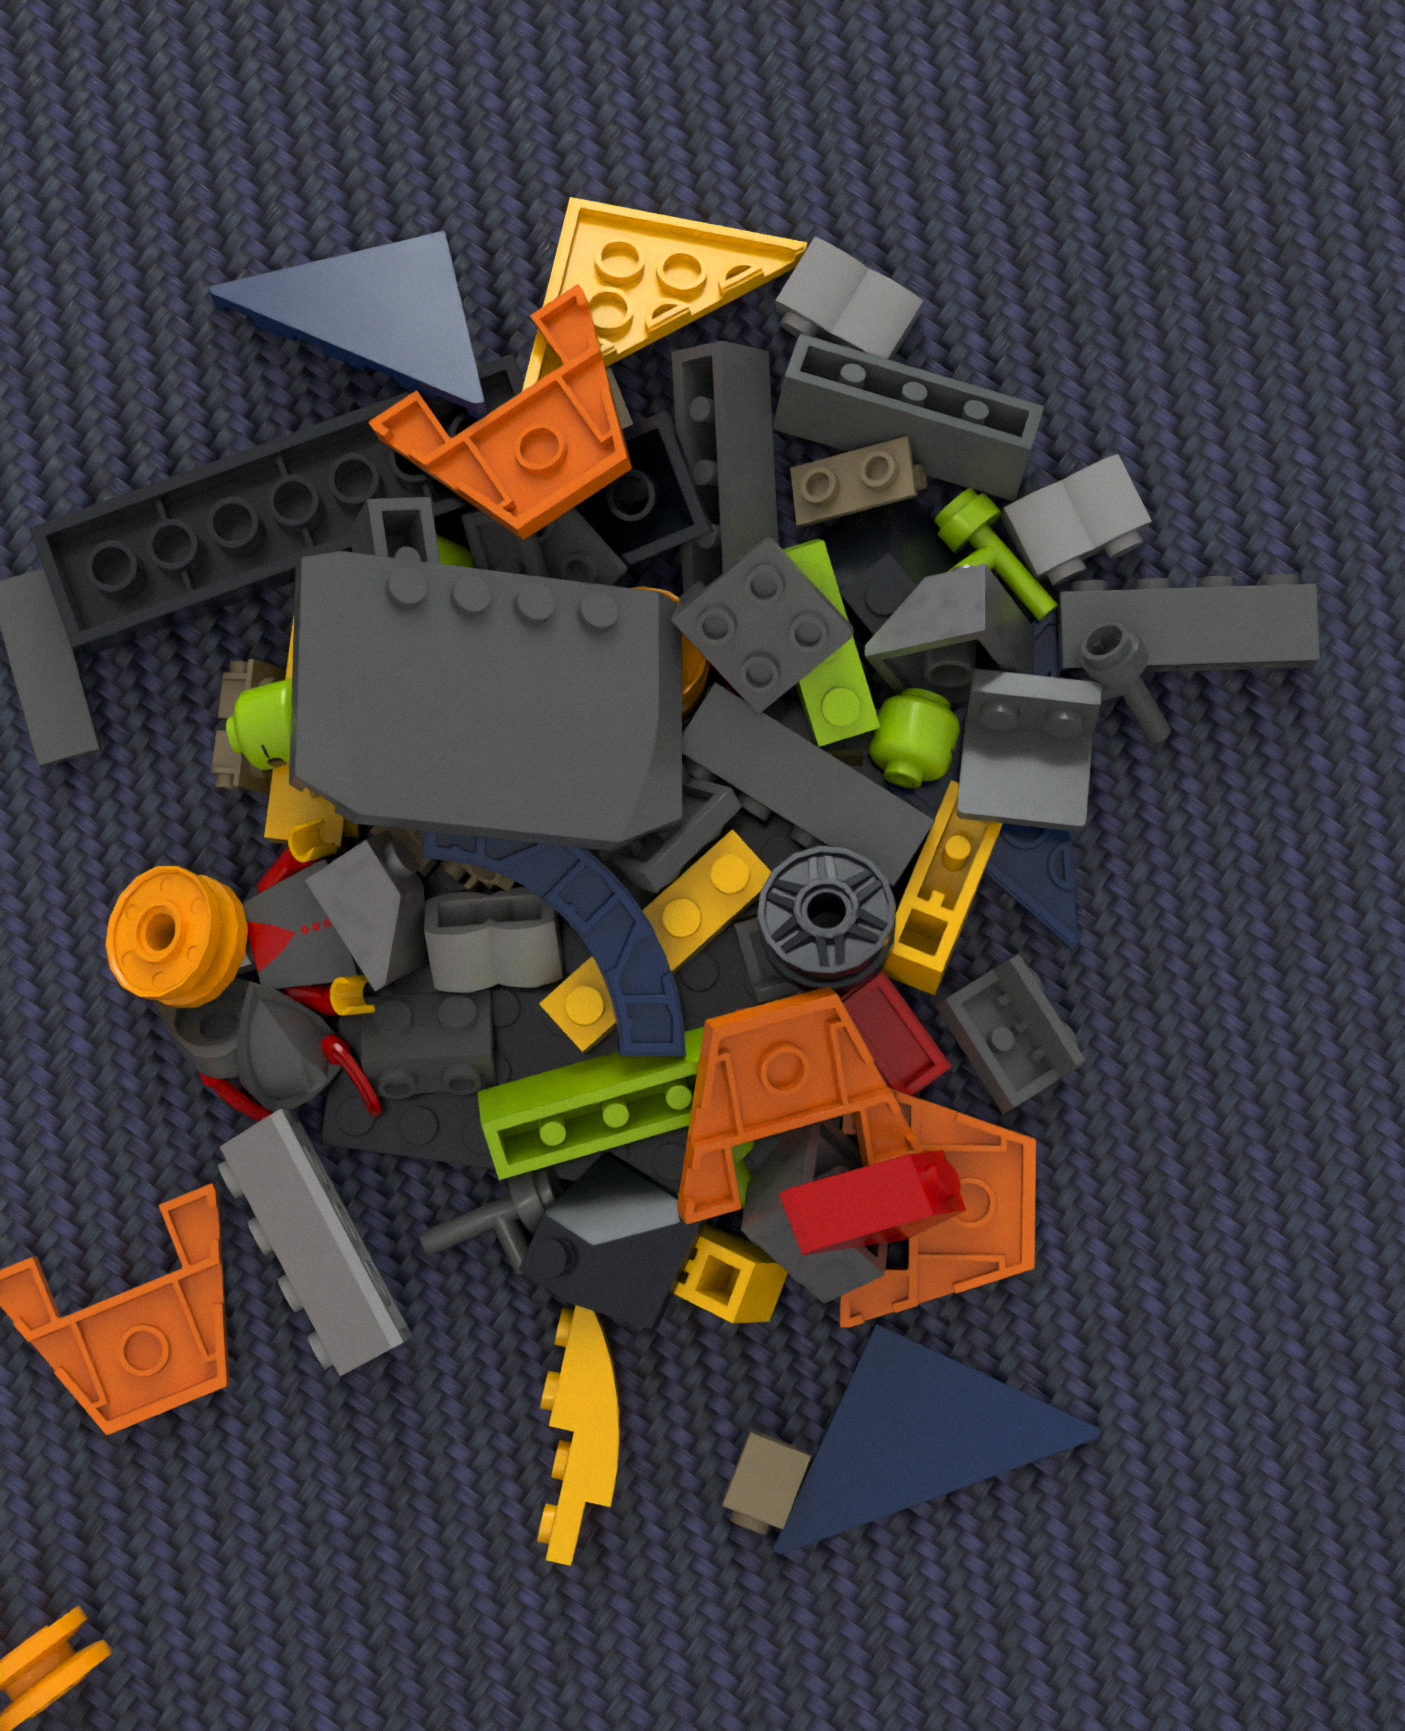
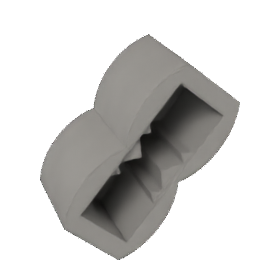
[775,237,923,361]
[1000,454,1152,586]
[424,887,563,993]

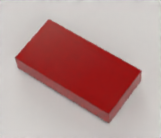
[838,970,952,1096]

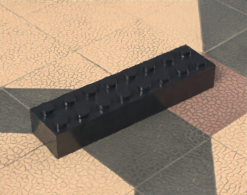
[29,354,524,658]

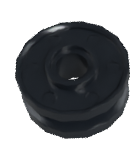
[758,846,896,994]

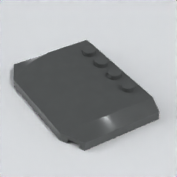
[289,551,682,851]

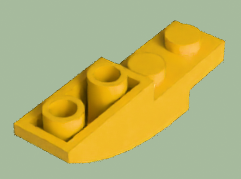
[537,1305,620,1566]

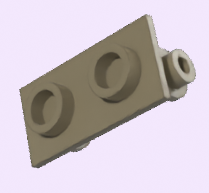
[790,436,927,528]
[210,659,286,795]

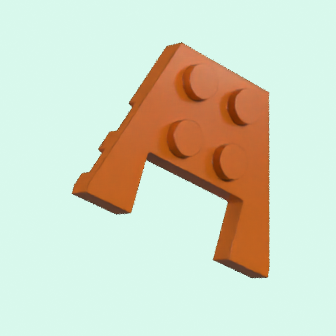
[369,284,632,540]
[677,986,924,1225]
[839,1087,1036,1328]
[0,1183,230,1435]

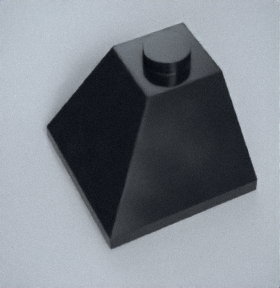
[574,411,714,568]
[814,498,964,641]
[519,1152,707,1330]

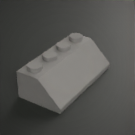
[218,1109,413,1376]

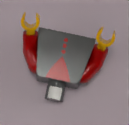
[236,817,375,1016]

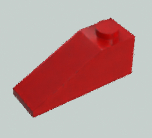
[778,1150,966,1256]

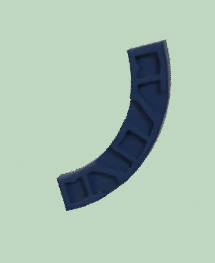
[422,831,686,1056]

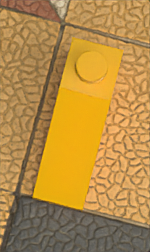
[882,780,1003,996]
[674,1224,788,1324]

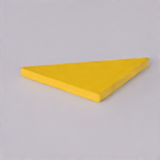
[522,197,807,391]

